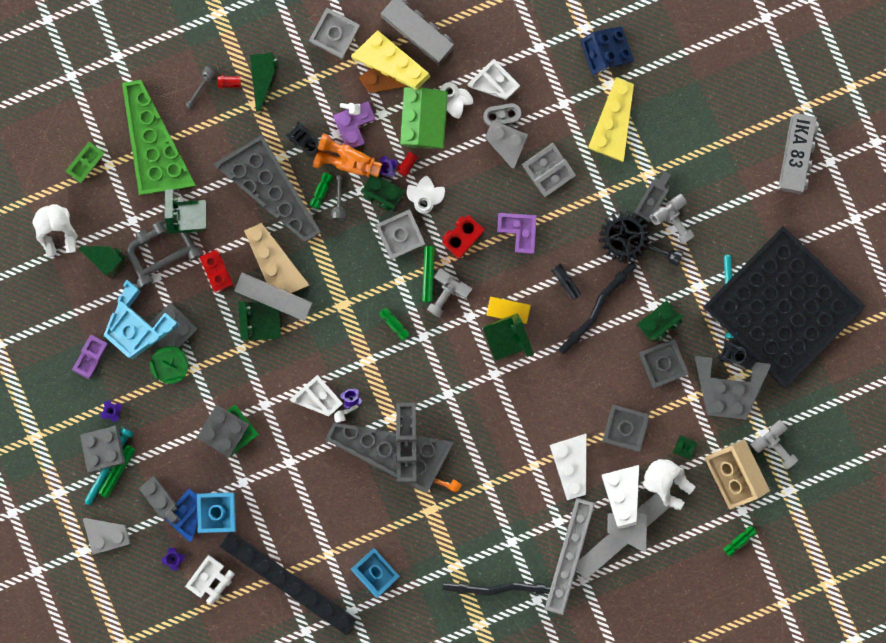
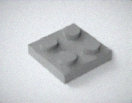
[309,8,360,60]
[375,209,426,260]

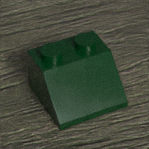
[79,246,128,279]

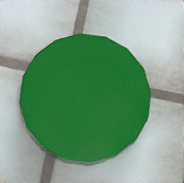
[150,346,189,384]

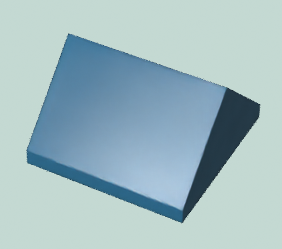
[197,492,236,533]
[351,548,400,598]

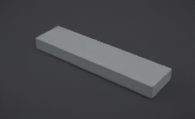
[234,273,313,321]

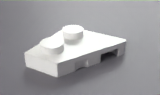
[467,59,520,100]
[290,375,343,416]

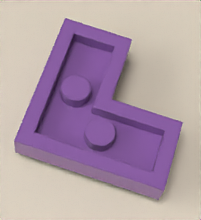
[333,102,376,149]
[497,213,536,254]

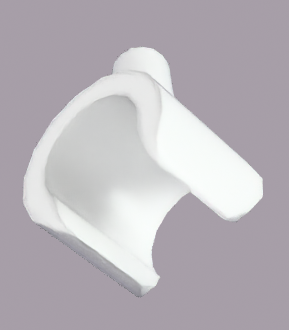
[340,103,361,115]
[334,405,358,423]

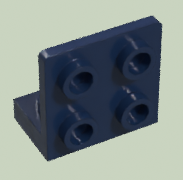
[580,26,634,75]

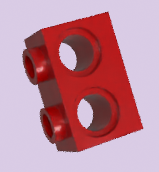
[442,215,485,260]
[199,249,234,294]

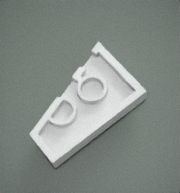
[550,434,587,500]
[602,465,639,529]

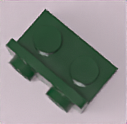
[360,175,405,212]

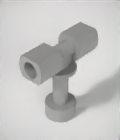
[650,194,695,244]
[427,268,472,318]
[750,420,798,470]

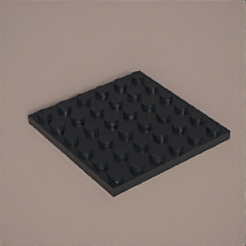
[702,226,866,388]

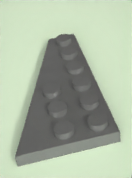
[213,135,321,243]
[325,423,454,493]

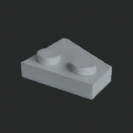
[485,120,528,169]
[607,513,647,552]
[83,518,131,555]

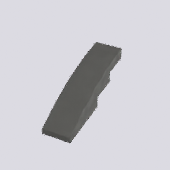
[396,403,417,484]

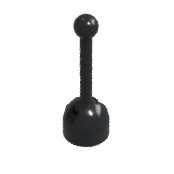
[638,240,683,266]

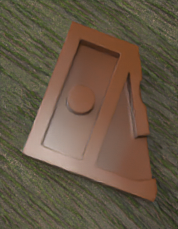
[358,68,409,94]

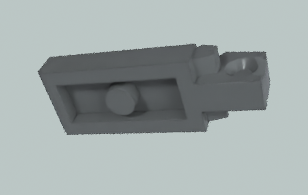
[633,171,671,223]
[139,476,181,525]

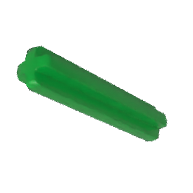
[422,246,435,303]
[99,445,135,498]

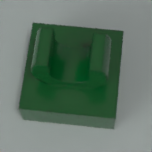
[672,435,698,460]

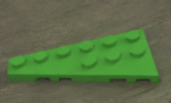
[122,80,196,196]

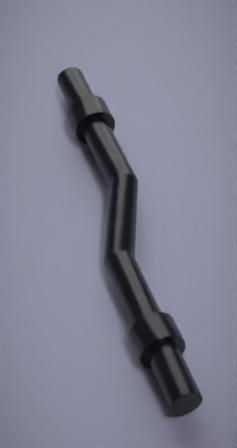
[558,262,637,354]
[443,582,551,596]

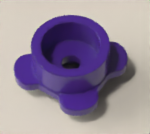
[380,156,398,177]
[341,389,362,409]
[101,401,122,422]
[162,548,185,571]

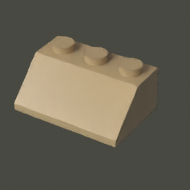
[704,439,770,510]

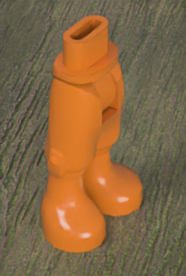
[313,134,382,178]

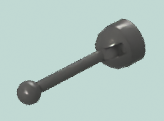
[186,66,219,109]
[331,175,347,221]

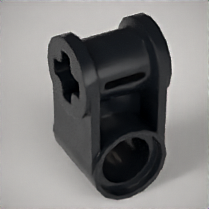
[285,121,319,157]
[717,341,756,369]

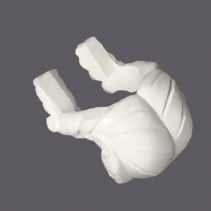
[33,205,78,257]
[643,459,695,510]

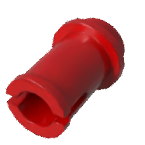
[218,74,241,90]
[397,152,418,177]

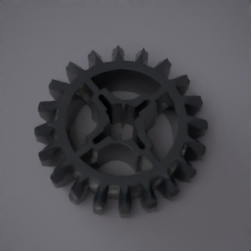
[598,211,650,263]

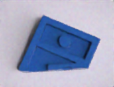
[166,489,198,542]

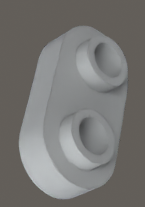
[483,103,521,126]

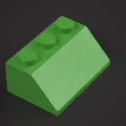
[400,88,448,149]

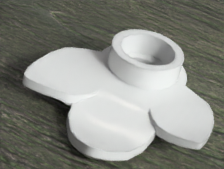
[440,82,473,119]
[407,176,445,214]

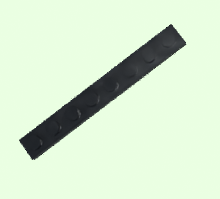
[219,532,357,635]

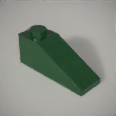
[250,52,279,115]

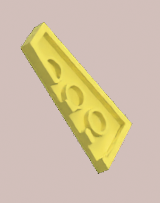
[351,30,430,90]
[588,77,634,162]

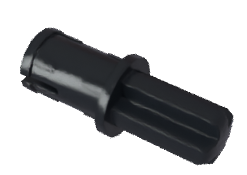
[551,264,581,300]

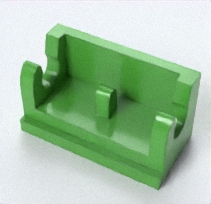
[66,141,104,183]

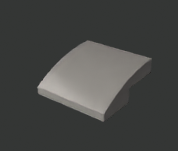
[521,143,576,197]

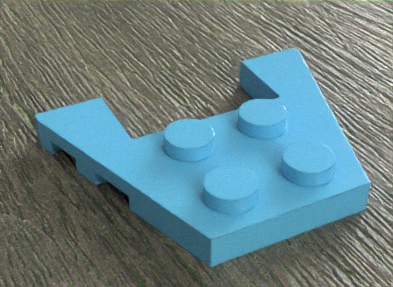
[104,280,180,359]

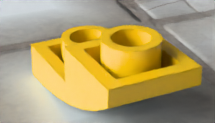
[487,297,531,324]

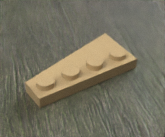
[244,223,310,294]

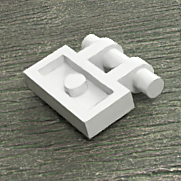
[185,555,235,605]

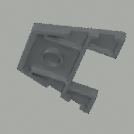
[695,356,771,420]

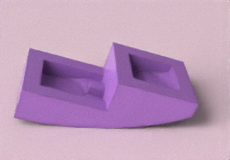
[72,335,108,380]

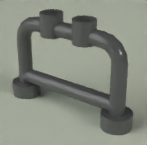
[127,220,204,289]

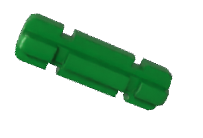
[310,172,333,209]
[379,308,410,341]
[723,526,757,556]

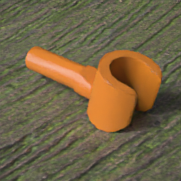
[434,478,462,492]

